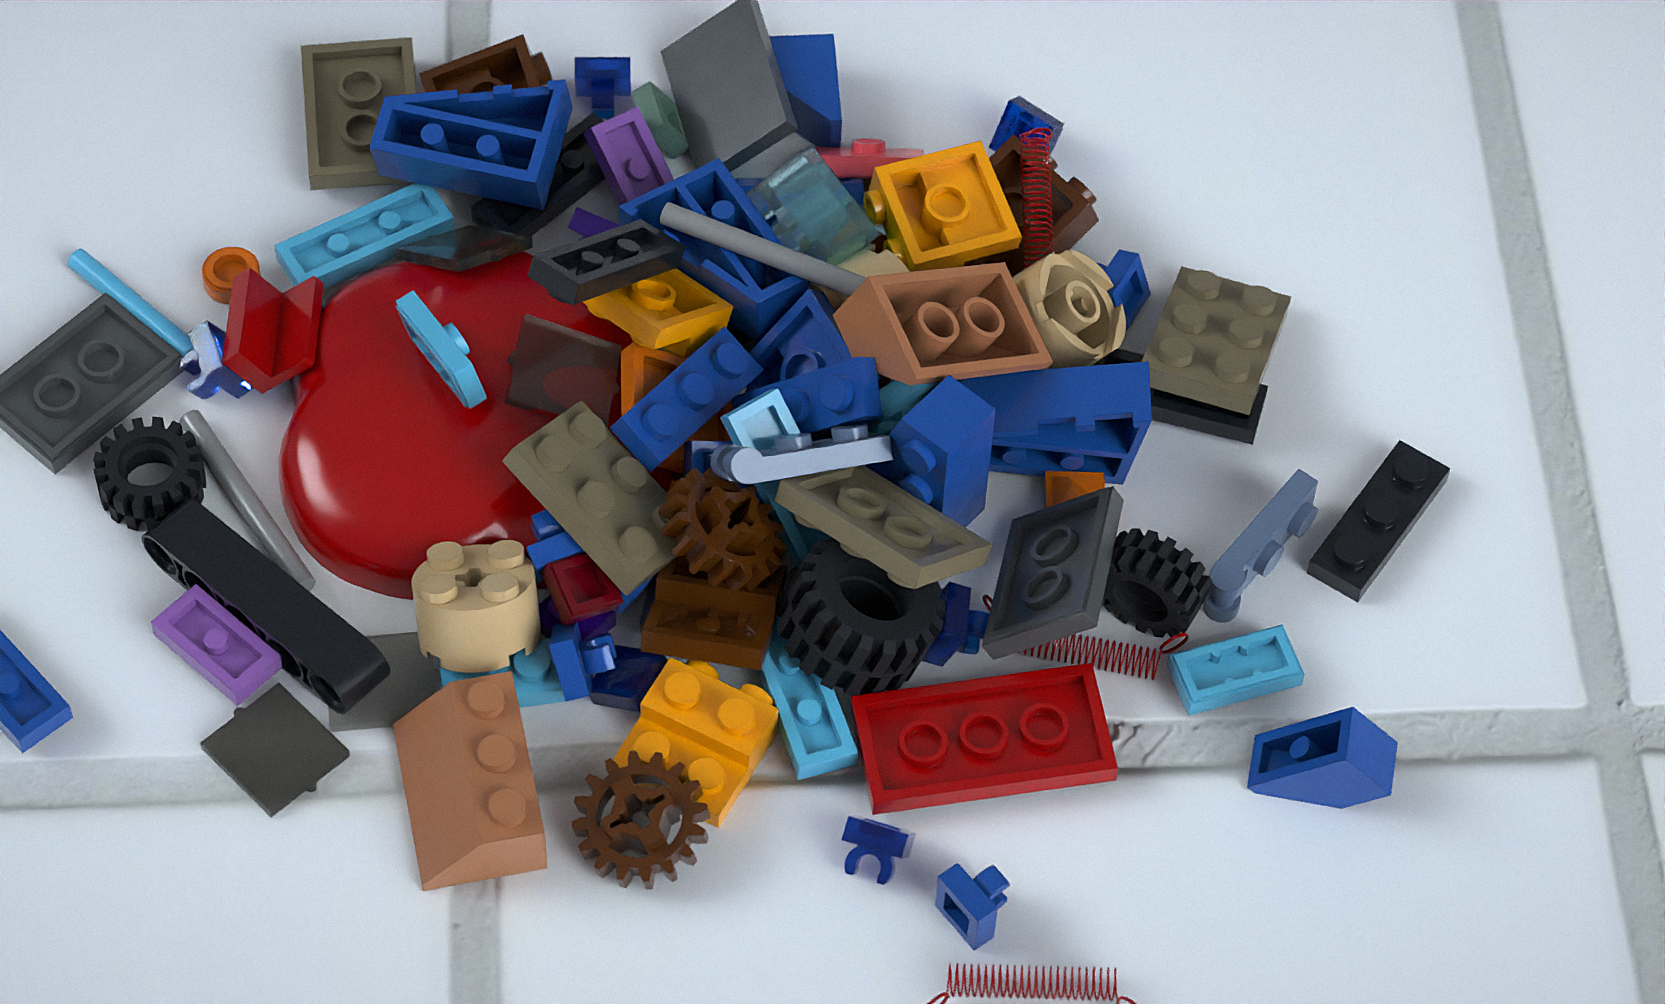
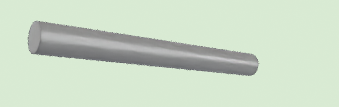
[660,202,866,297]
[179,410,316,591]

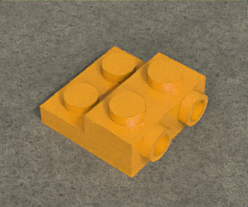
[863,141,1022,272]
[583,268,733,358]
[612,657,779,828]

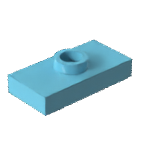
[395,290,487,409]
[1167,625,1305,716]

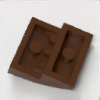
[641,555,788,670]

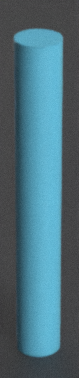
[67,249,202,364]

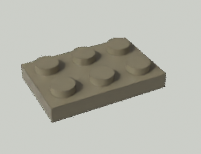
[301,37,417,190]
[1141,266,1292,415]
[502,400,678,596]
[774,465,992,589]

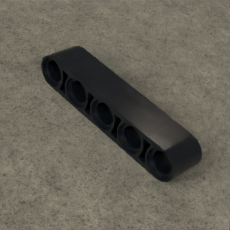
[141,498,391,715]

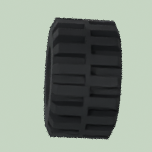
[777,536,946,696]

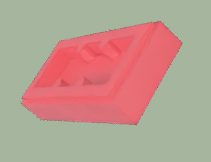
[811,138,925,179]

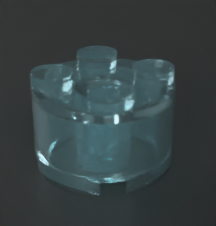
[746,144,880,265]

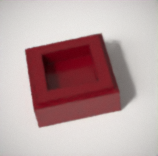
[540,552,624,626]

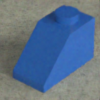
[769,34,842,147]
[1247,707,1398,809]

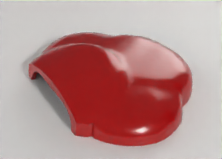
[278,245,683,600]

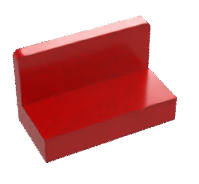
[222,268,324,394]

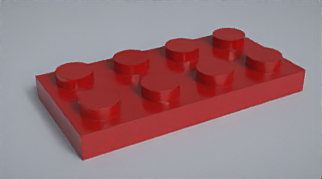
[850,663,1118,815]

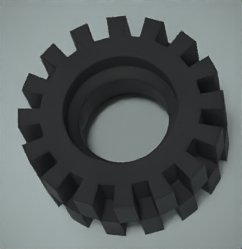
[93,416,206,531]
[1103,528,1211,638]

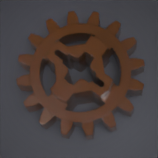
[659,467,786,593]
[572,750,711,890]

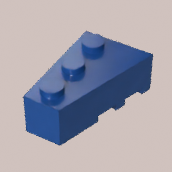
[369,79,573,210]
[618,158,808,343]
[959,361,1152,485]
[865,375,996,528]

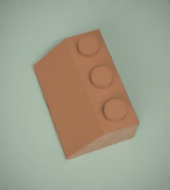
[833,262,1053,385]
[393,671,547,891]

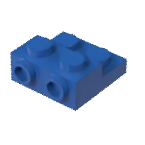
[745,289,880,441]

